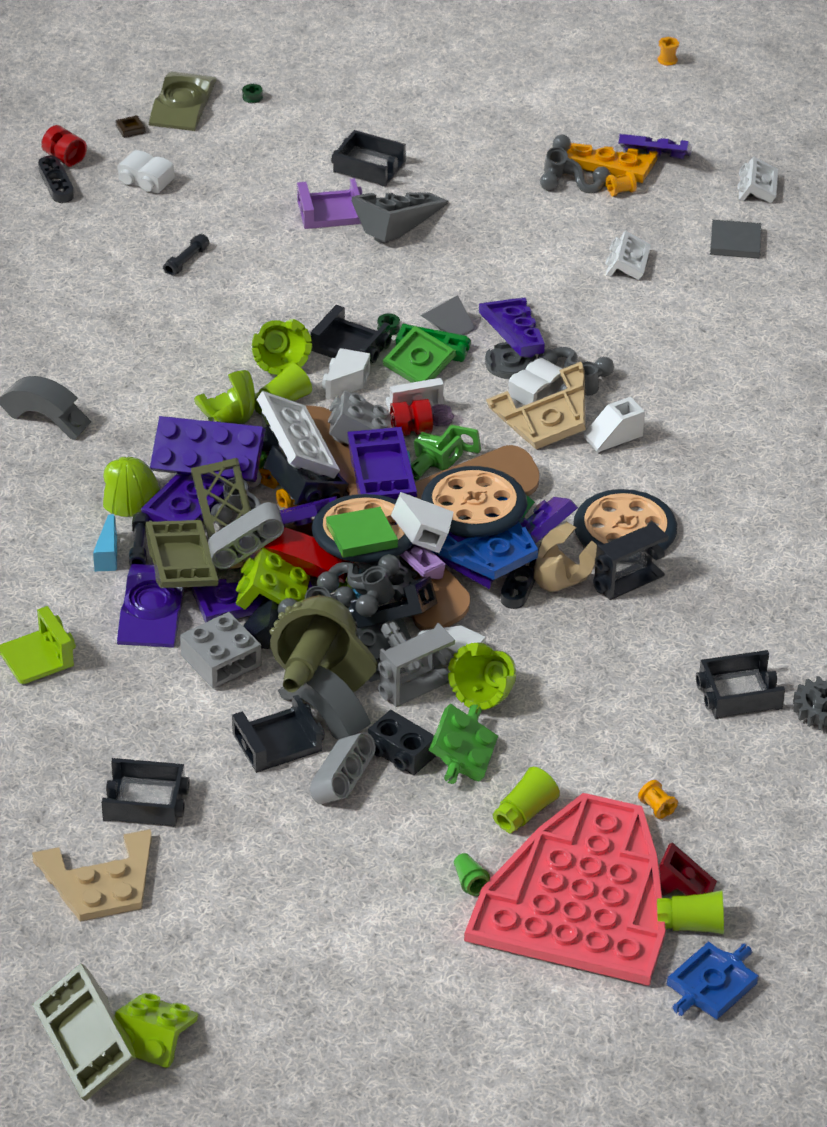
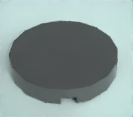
[485,342,537,379]

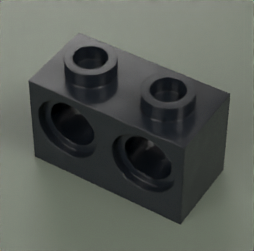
[368,709,436,776]

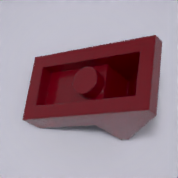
[659,842,717,896]

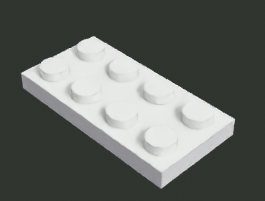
[257,391,340,478]

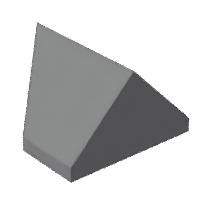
[420,295,475,335]

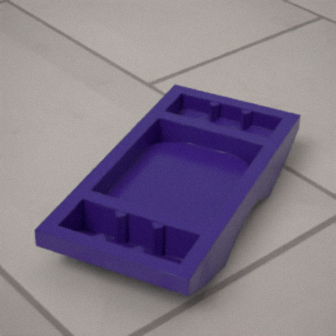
[347,427,417,499]
[117,564,185,648]

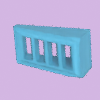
[93,514,117,572]

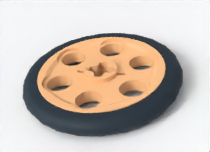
[421,466,527,537]
[573,489,678,562]
[312,494,413,563]

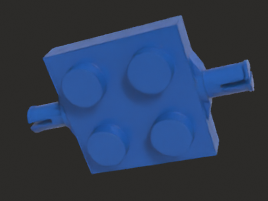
[667,941,759,1020]

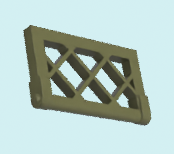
[191,458,251,540]

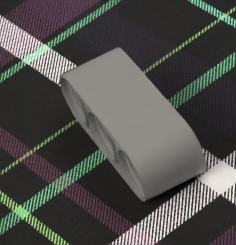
[208,502,284,569]
[310,732,376,804]

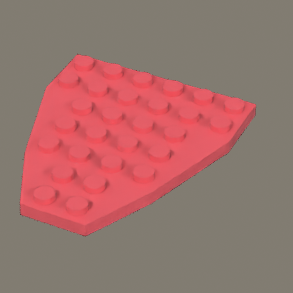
[464,793,665,986]

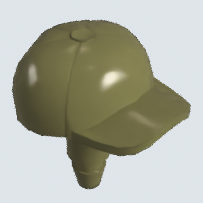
[270,595,378,692]

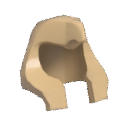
[534,521,597,592]

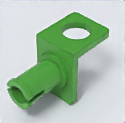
[418,425,481,456]
[411,435,463,480]

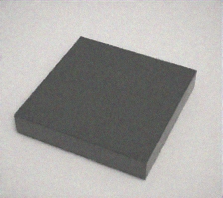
[710,219,761,259]

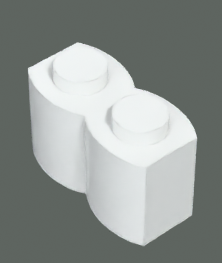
[117,150,175,193]
[508,358,564,405]

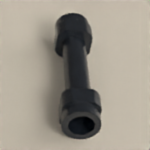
[163,234,209,276]
[129,512,150,566]

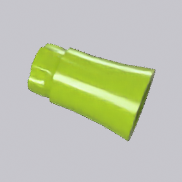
[254,363,312,415]
[492,767,560,834]
[657,890,724,935]

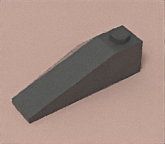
[351,192,448,243]

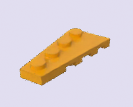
[555,143,658,183]

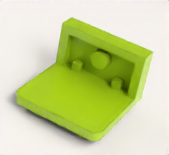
[236,547,310,610]
[0,606,76,684]
[115,993,198,1068]

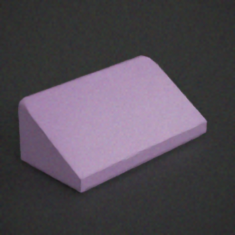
[400,544,445,579]

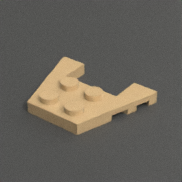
[486,362,586,449]
[32,829,152,921]

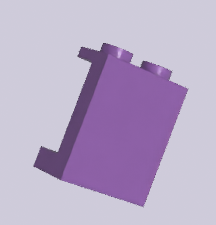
[297,178,362,229]

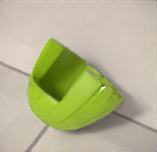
[251,319,312,375]
[194,370,255,425]
[103,457,160,517]
[448,642,517,710]

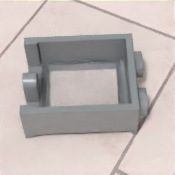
[378,623,455,707]

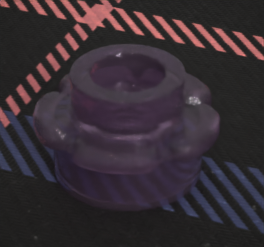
[431,404,454,426]

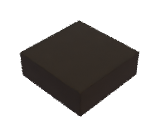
[115,115,146,138]

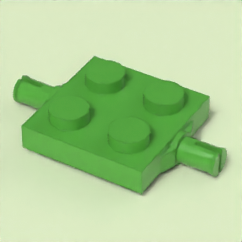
[429,704,498,784]

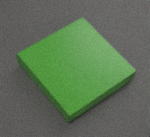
[383,326,456,383]
[326,507,398,558]

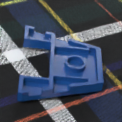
[431,497,538,580]

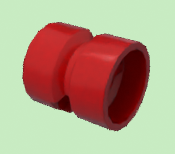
[41,125,87,167]
[390,399,433,436]

